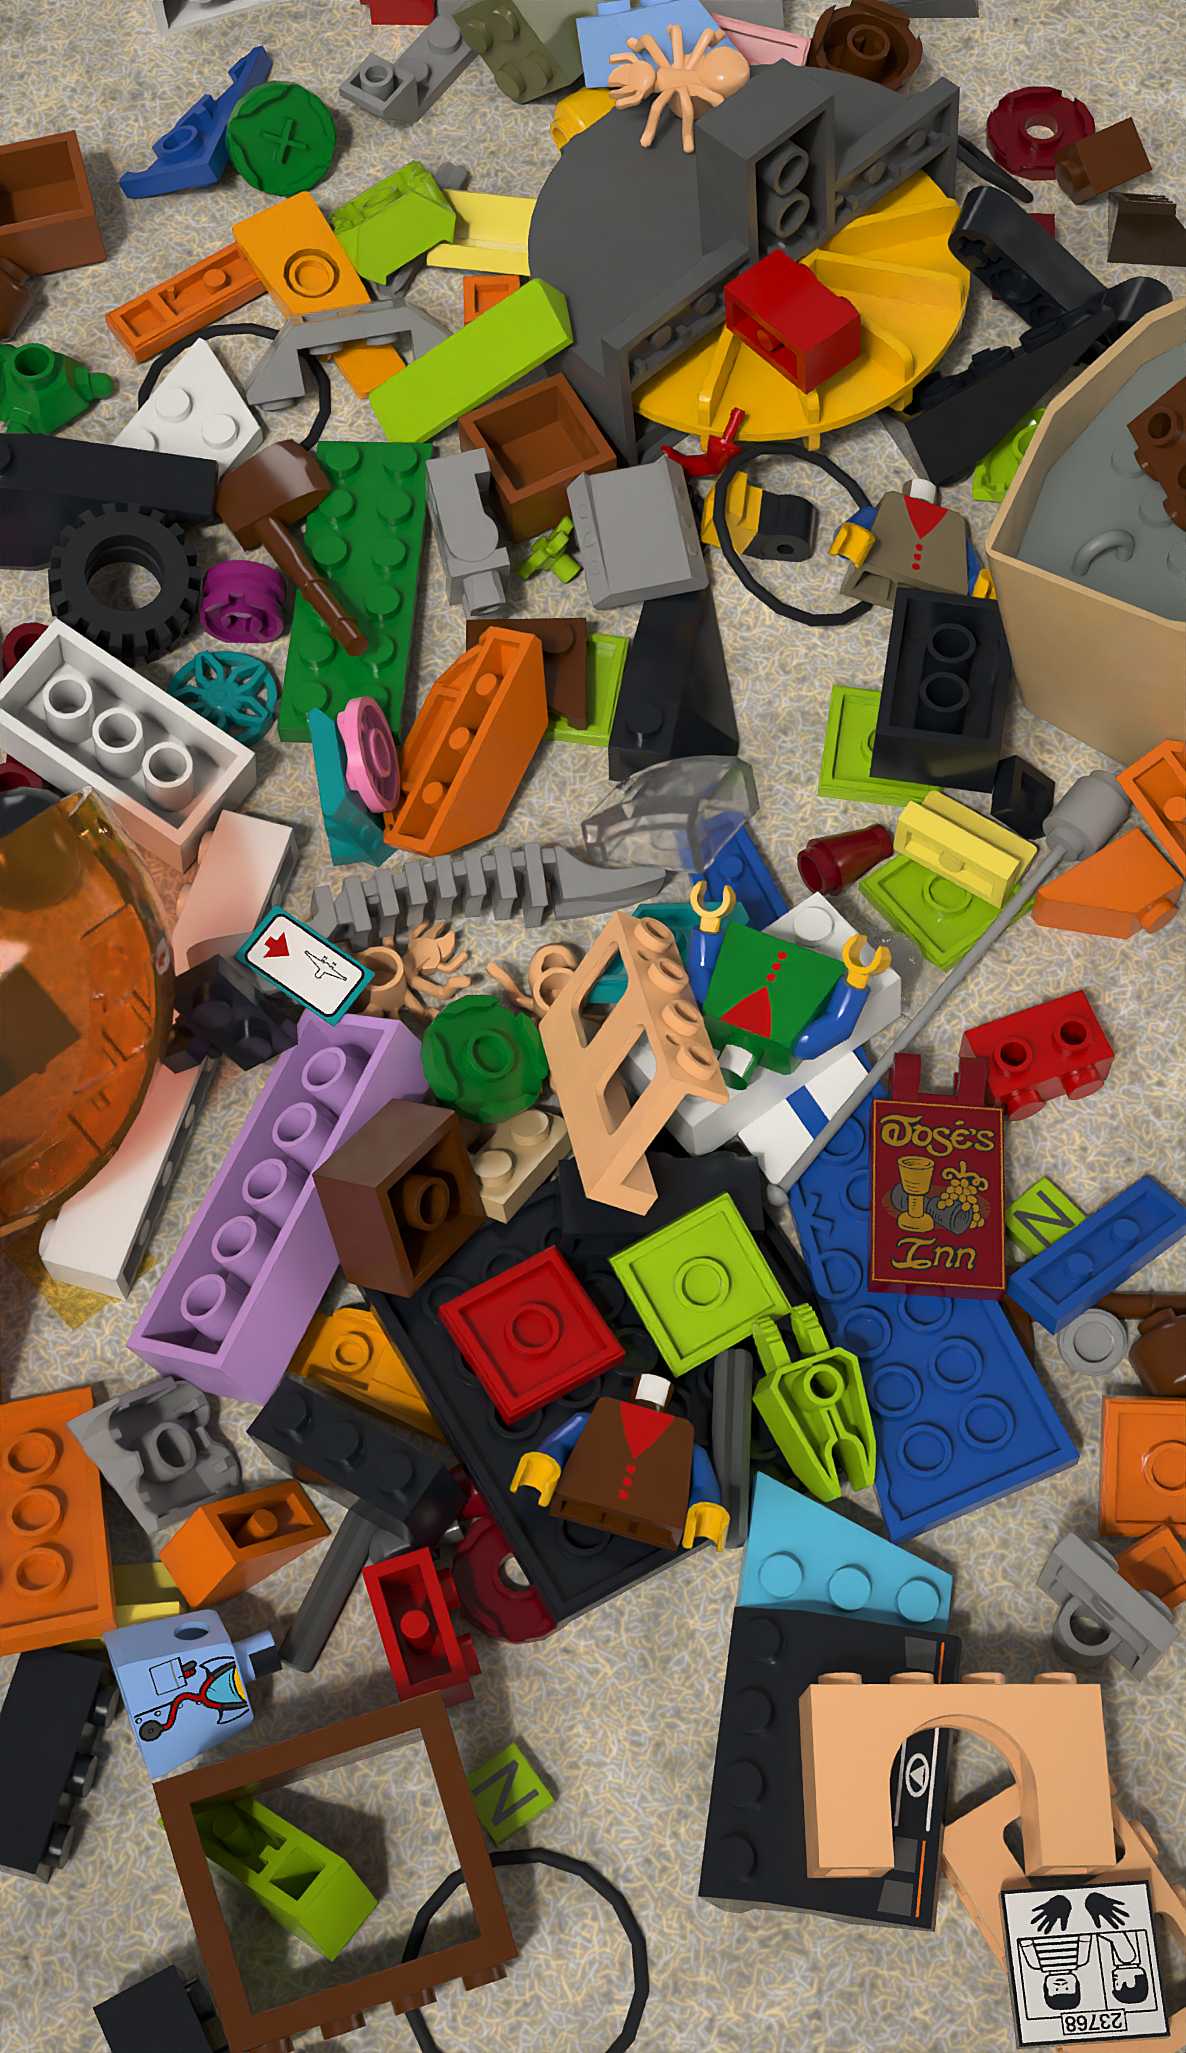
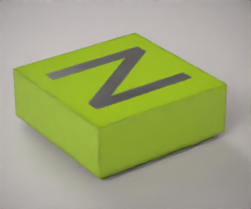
[1005,1176,1087,1260]
[466,1742,556,1847]

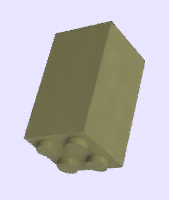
[451,0,640,105]

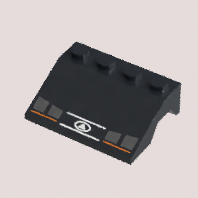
[698,1607,962,1932]

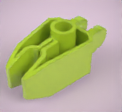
[751,1303,876,1503]

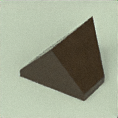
[1107,192,1186,267]

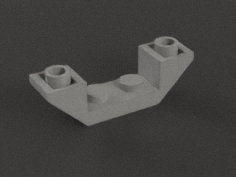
[339,0,479,122]
[245,297,454,410]

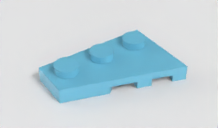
[735,1471,953,1634]

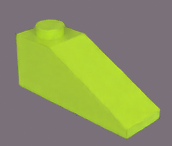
[157,1797,379,1962]

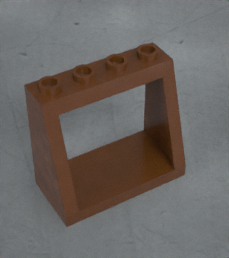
[152,1689,519,2053]

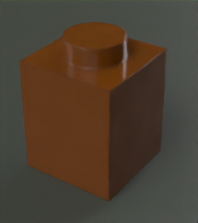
[1052,117,1152,205]

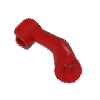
[660,407,746,484]

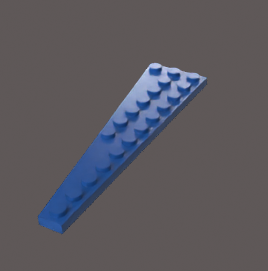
[677,806,1080,1546]

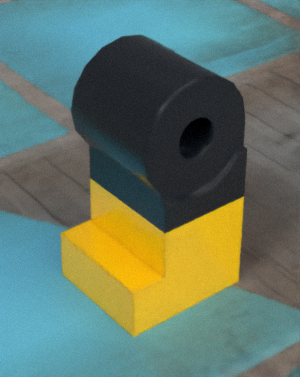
[699,467,816,563]

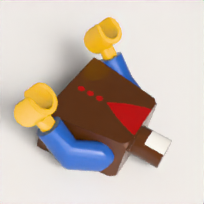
[510,1374,730,1553]

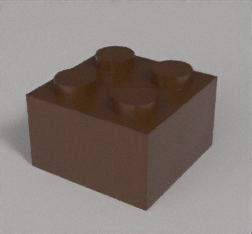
[312,1098,487,1298]

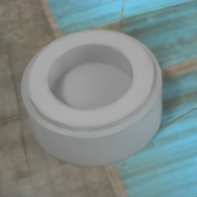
[1057,1307,1127,1376]

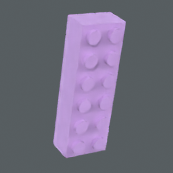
[126,1008,430,1407]

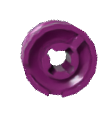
[199,560,287,643]

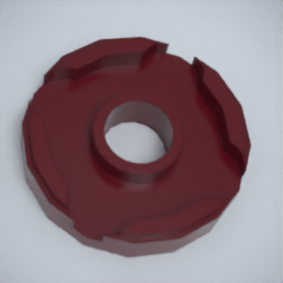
[985,86,1095,181]
[451,1514,568,1645]

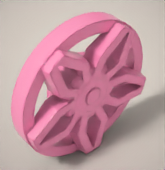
[337,696,400,813]

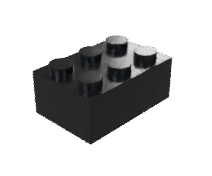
[869,587,1012,794]

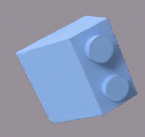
[576,0,738,88]

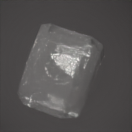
[580,755,760,874]

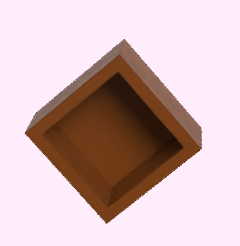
[0,130,107,277]
[457,372,617,545]

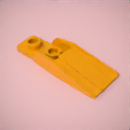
[232,191,406,399]
[285,1308,450,1447]

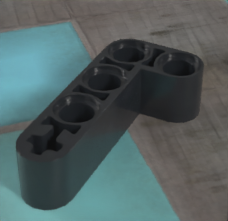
[948,186,1173,367]

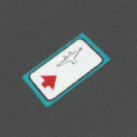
[233,904,375,1027]

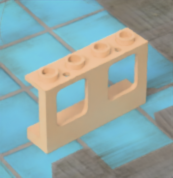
[538,910,730,1216]
[941,1773,1186,2053]

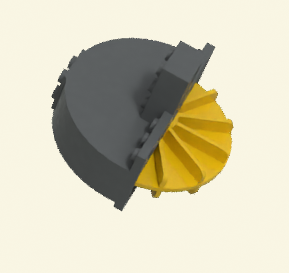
[528,57,970,469]

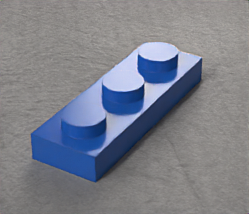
[1005,1175,1186,1336]

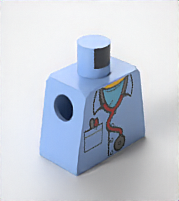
[102,1609,282,1780]

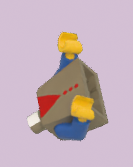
[828,479,997,610]

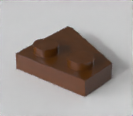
[466,618,587,730]

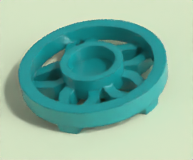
[166,650,279,748]

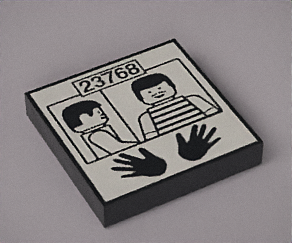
[998,1880,1171,2050]

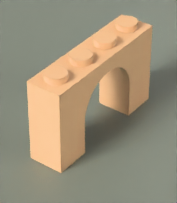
[799,1672,1116,1878]

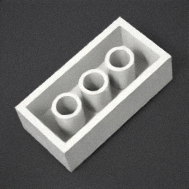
[0,618,257,874]
[618,892,901,1158]

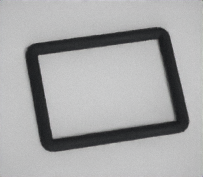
[957,135,1033,203]

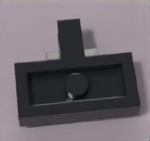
[158,954,298,1074]

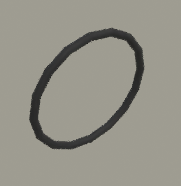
[138,323,331,452]
[713,442,873,627]
[401,1848,650,2053]

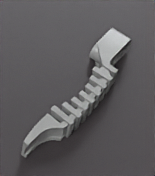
[186,842,666,1009]

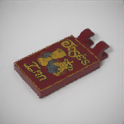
[867,1052,1006,1301]

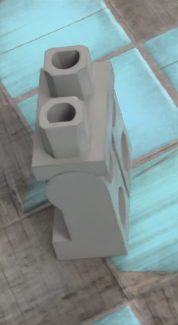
[425,448,510,620]

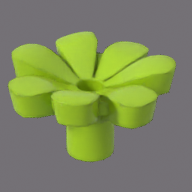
[514,515,581,584]

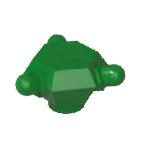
[0,343,114,436]

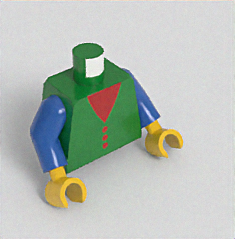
[686,880,891,1090]

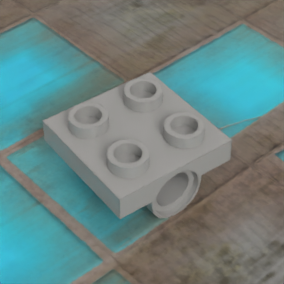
[1036,1531,1181,1682]

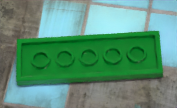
[277,441,435,746]

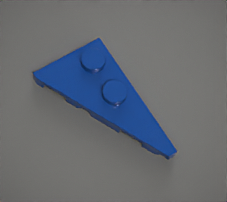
[118,45,272,199]

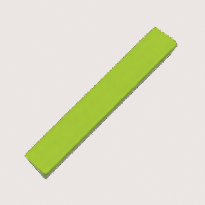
[368,278,574,443]

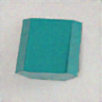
[308,707,398,868]

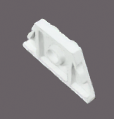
[111,337,263,484]

